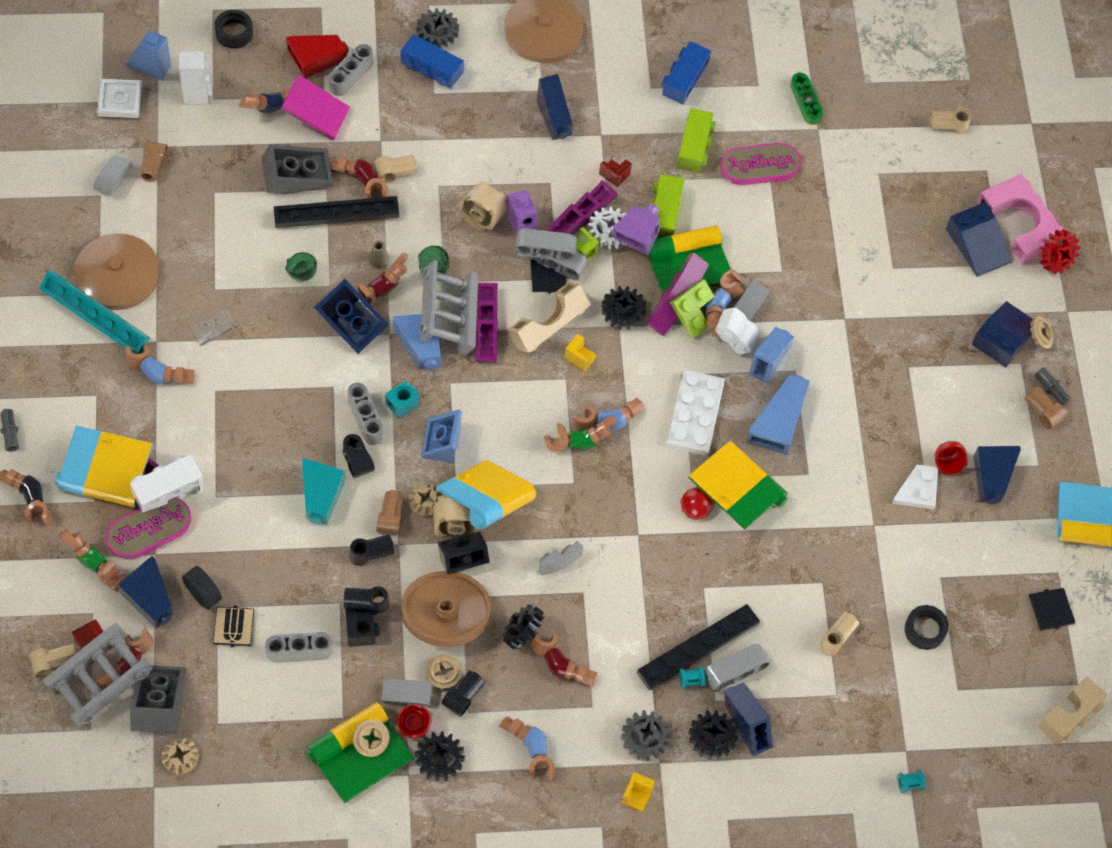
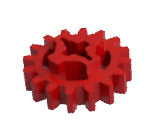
[1038,229,1081,274]

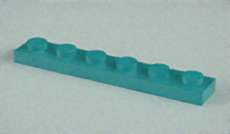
[39,270,150,354]

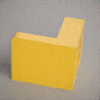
[564,334,597,372]
[621,772,655,812]

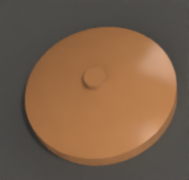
[504,0,583,63]
[74,233,160,310]
[401,571,491,647]

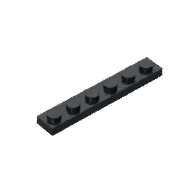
[273,196,399,228]
[637,604,760,691]

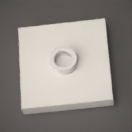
[97,79,142,118]

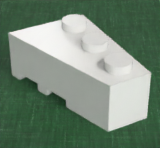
[179,52,212,105]
[130,454,203,512]

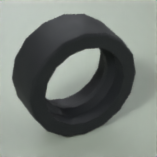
[215,9,253,49]
[182,566,222,610]
[904,605,949,650]

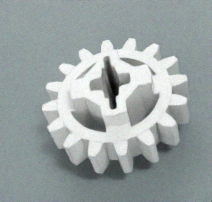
[588,207,627,250]

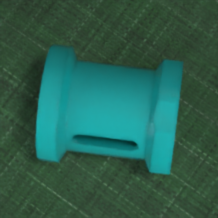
[679,666,705,689]
[897,769,926,793]

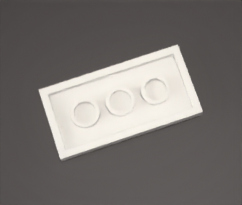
[666,370,725,456]

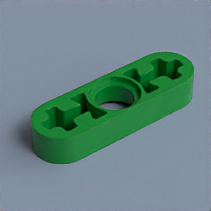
[790,73,823,125]

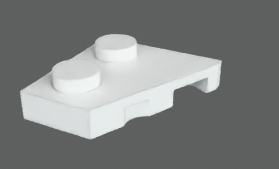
[893,465,938,510]

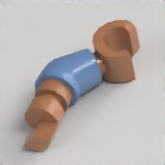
[705,270,745,337]
[126,344,195,384]
[573,398,645,431]
[499,716,555,782]

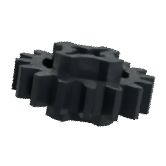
[601,286,647,330]
[502,604,544,650]
[688,710,738,760]
[415,731,465,782]

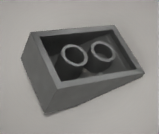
[261,144,333,194]
[130,665,186,733]

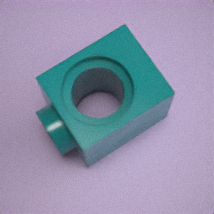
[385,380,419,419]

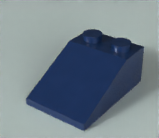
[946,202,1012,277]
[313,278,389,354]
[972,301,1033,368]

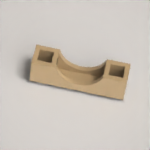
[507,282,591,353]

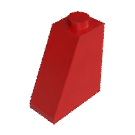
[286,35,349,78]

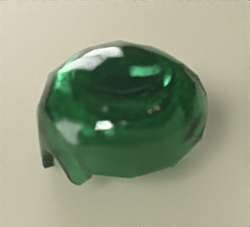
[418,245,450,274]
[285,252,317,282]

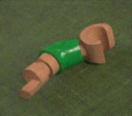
[544,415,618,452]
[58,530,127,590]

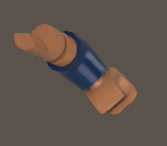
[239,87,291,113]

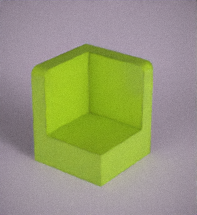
[576,227,600,261]

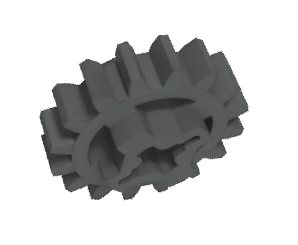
[416,8,459,48]
[621,710,671,761]

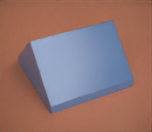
[421,409,462,463]

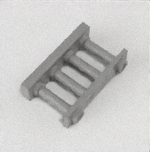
[419,260,478,356]
[42,622,153,727]

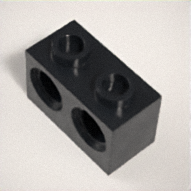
[345,602,379,647]

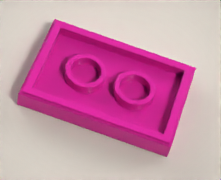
[281,75,350,141]

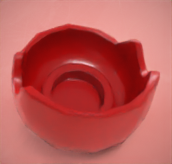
[934,441,968,475]
[680,487,714,520]
[397,704,432,739]

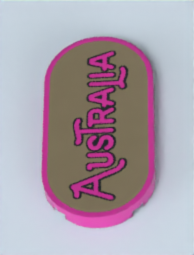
[720,143,801,185]
[106,497,191,560]

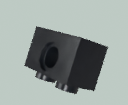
[438,531,490,575]

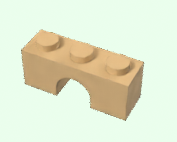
[1038,676,1107,745]

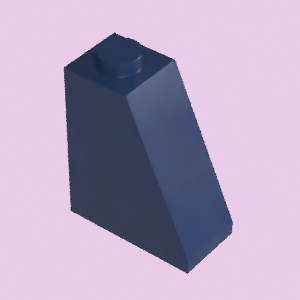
[537,74,573,140]
[974,446,1021,504]
[118,556,173,629]
[724,682,773,756]

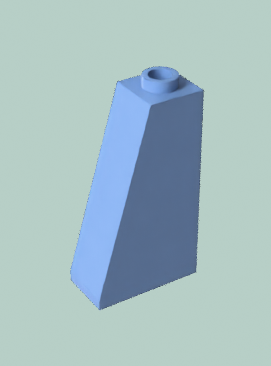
[746,374,810,455]

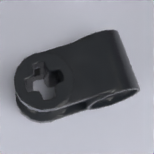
[342,434,375,478]

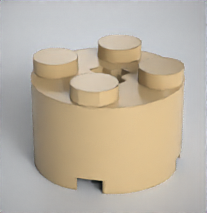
[459,181,507,231]
[433,495,479,541]

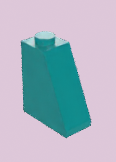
[302,458,345,525]

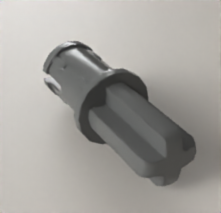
[1034,367,1070,405]
[0,408,19,452]

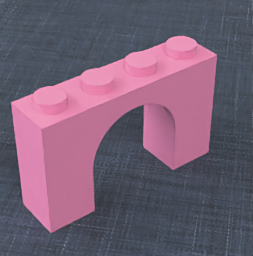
[977,174,1064,264]

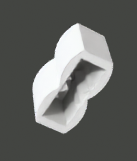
[716,307,760,354]

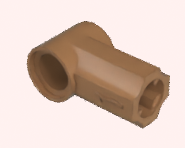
[139,141,168,182]
[1024,387,1068,429]
[376,490,404,535]

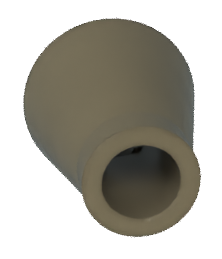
[369,240,389,268]

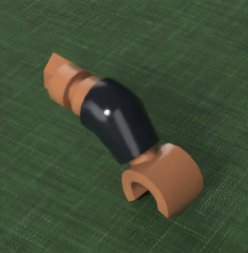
[0,469,53,526]

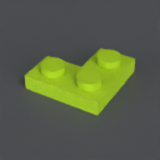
[670,279,715,338]

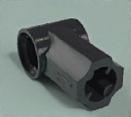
[349,535,395,566]
[343,586,390,613]
[441,670,485,717]

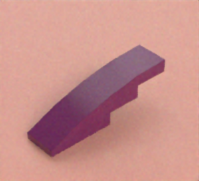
[545,180,618,235]
[647,252,709,336]
[476,283,498,362]

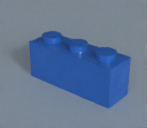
[400,34,464,89]
[661,41,712,105]

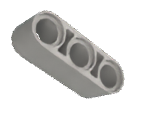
[329,44,373,96]
[515,228,577,262]
[527,252,589,280]
[348,382,383,445]
[265,632,332,662]
[704,643,770,692]

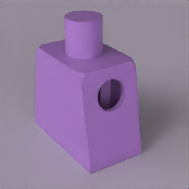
[506,190,537,236]
[613,203,660,255]

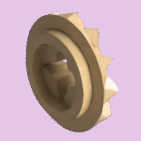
[1030,316,1053,349]
[408,482,442,516]
[426,654,462,690]
[352,719,389,757]
[162,738,199,775]

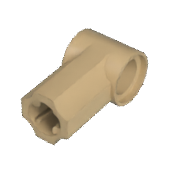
[930,107,972,133]
[374,154,417,183]
[820,612,860,656]
[29,644,76,678]

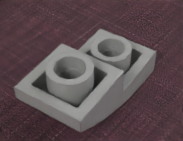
[93,156,132,195]
[733,278,770,321]
[539,541,583,575]
[381,679,433,706]

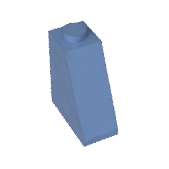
[126,30,171,81]
[393,314,441,370]
[749,327,794,384]

